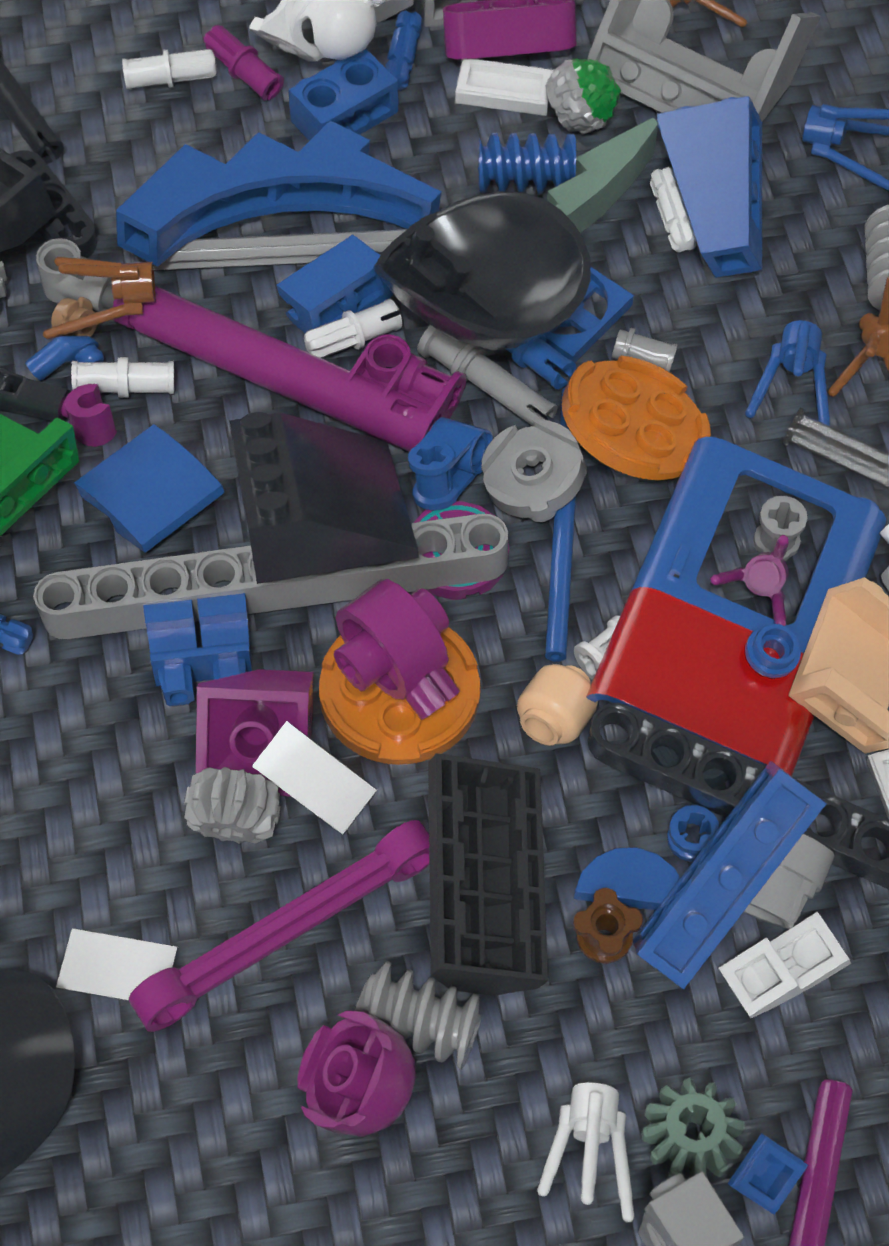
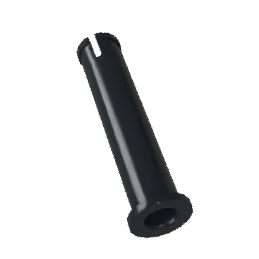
[0,51,64,164]

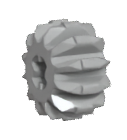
[184,767,281,844]

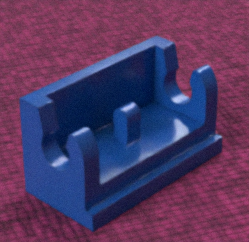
[276,234,393,333]

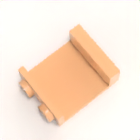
[788,577,889,754]

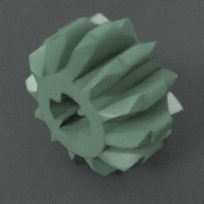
[642,1077,745,1178]

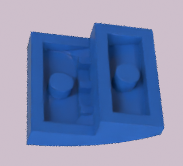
[74,424,225,553]

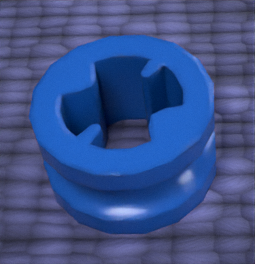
[667,805,719,862]

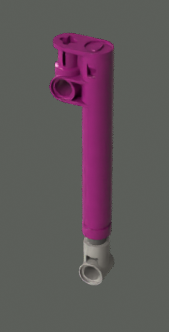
[36,238,467,452]

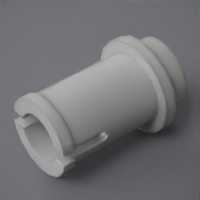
[612,328,678,372]

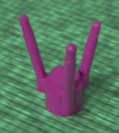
[710,535,789,626]

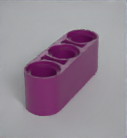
[443,0,577,59]

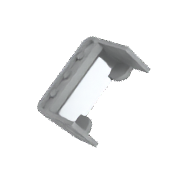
[588,0,821,122]

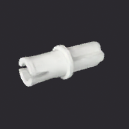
[122,49,217,90]
[304,299,402,358]

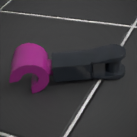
[0,368,117,447]

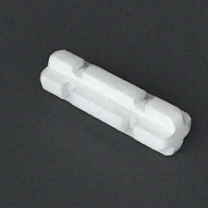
[650,167,697,253]

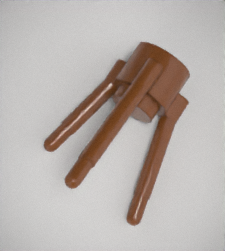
[43,257,155,339]

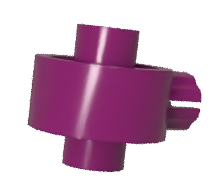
[334,579,460,720]

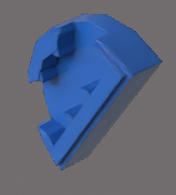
[574,848,680,910]

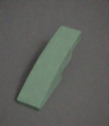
[547,117,659,233]

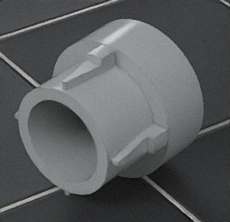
[744,834,835,929]

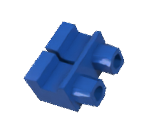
[143,593,252,706]

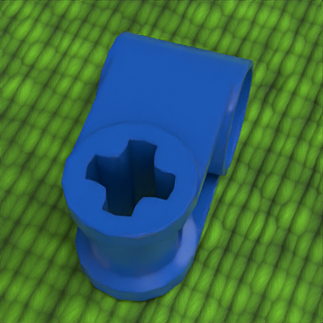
[408,417,493,510]

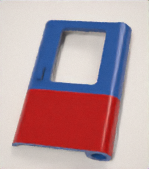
[586,437,887,777]

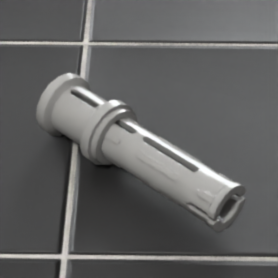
[417,325,558,426]

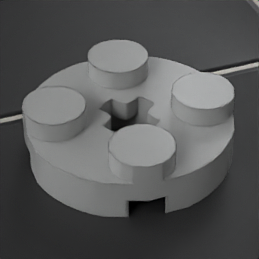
[481,420,587,522]

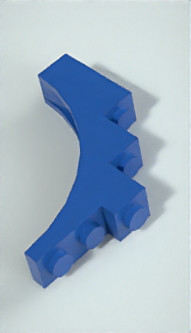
[116,120,441,267]

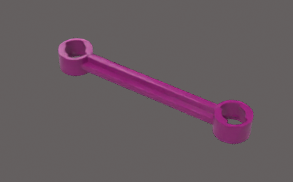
[128,820,429,1032]

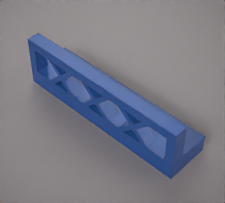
[633,761,826,989]

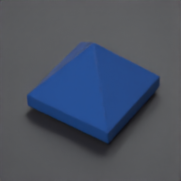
[728,1133,808,1215]

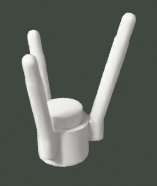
[537,1083,634,1222]

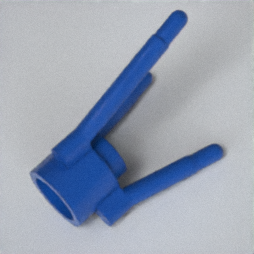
[803,104,889,191]
[745,320,831,442]

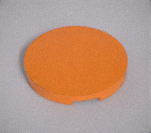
[562,356,711,480]
[319,627,480,765]

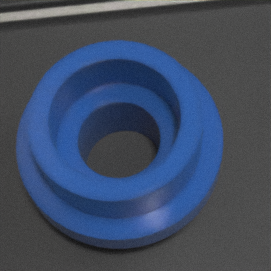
[745,624,801,678]

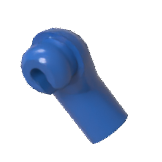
[25,336,104,381]

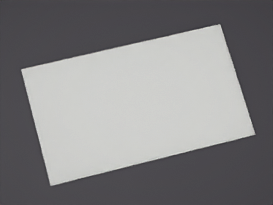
[56,929,177,1000]

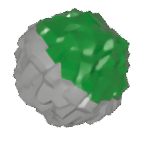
[545,58,621,134]

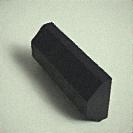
[428,753,548,996]

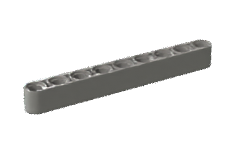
[33,514,508,639]

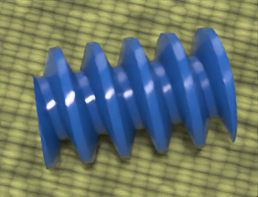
[478,133,576,194]

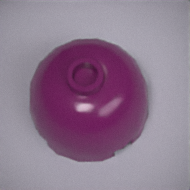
[297,1011,416,1136]

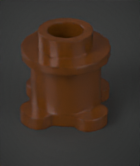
[573,888,643,964]

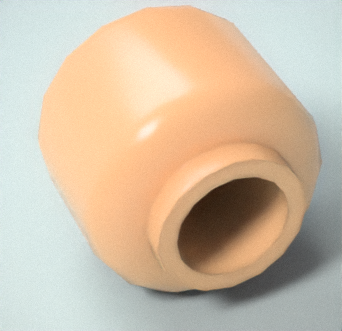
[517,664,598,746]

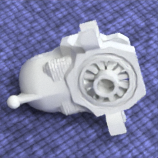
[249,0,386,61]

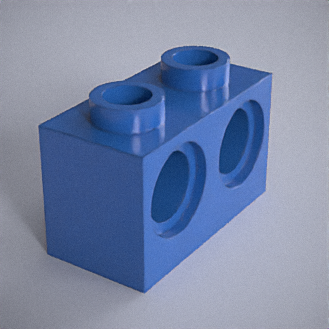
[289,49,398,141]

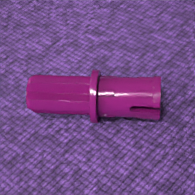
[203,25,284,101]

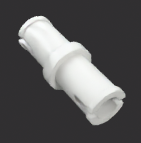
[71,357,174,398]

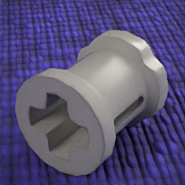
[753,496,808,561]

